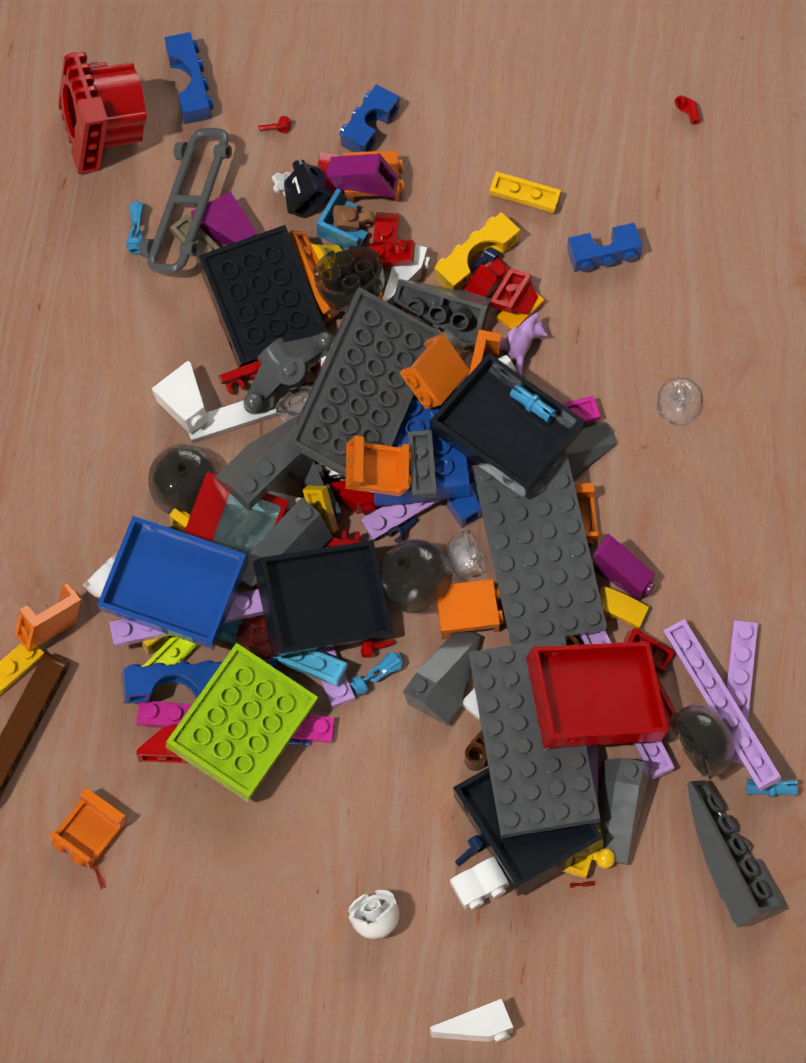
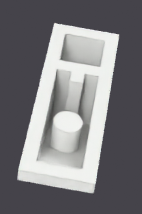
[382,245,430,305]
[430,999,513,1043]

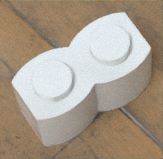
[450,857,509,910]

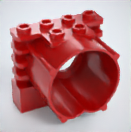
[58,52,147,174]

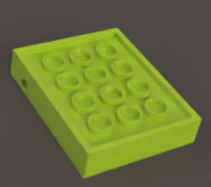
[166,643,318,802]

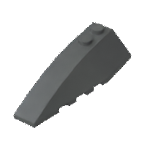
[214,414,306,511]
[687,780,787,927]

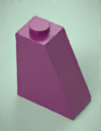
[326,153,399,197]
[191,191,257,246]
[593,534,655,601]

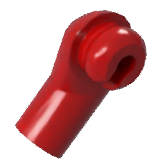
[674,95,701,125]

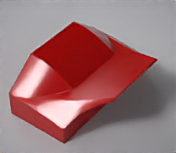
[490,268,538,315]

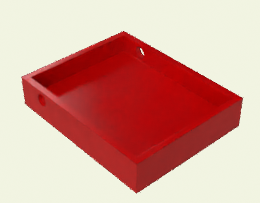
[526,641,668,748]

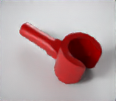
[258,116,291,134]
[361,639,394,658]

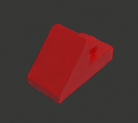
[465,257,510,298]

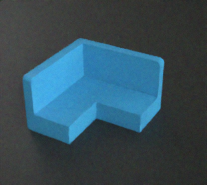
[316,188,368,250]

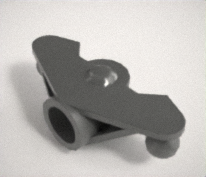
[243,332,334,415]

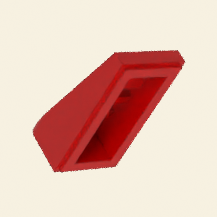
[623,628,675,673]

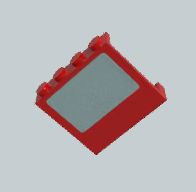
[184,472,290,590]

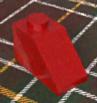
[373,212,399,245]
[329,480,381,515]
[136,724,188,764]

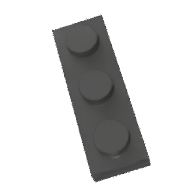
[408,430,437,499]

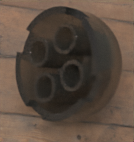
[313,246,385,312]
[148,444,219,515]
[379,539,453,613]
[670,704,735,779]

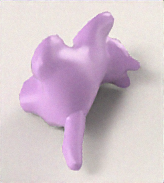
[501,312,548,376]

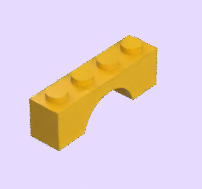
[434,212,520,290]

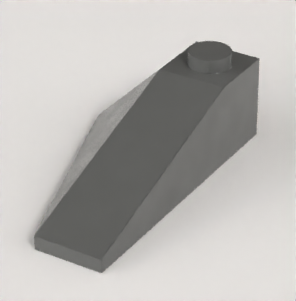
[393,279,491,349]
[566,423,617,478]
[403,631,481,726]
[598,758,652,865]

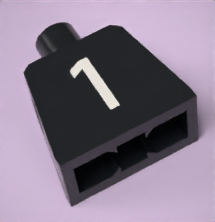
[284,159,332,218]

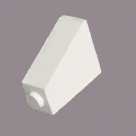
[151,361,208,434]

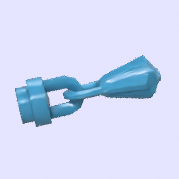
[126,201,145,254]
[349,652,403,696]

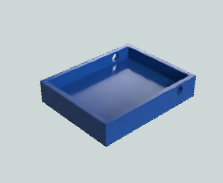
[374,387,470,506]
[97,516,249,650]

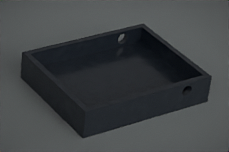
[196,225,327,368]
[430,353,584,499]
[253,540,393,658]
[453,767,603,896]

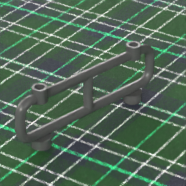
[139,128,232,273]

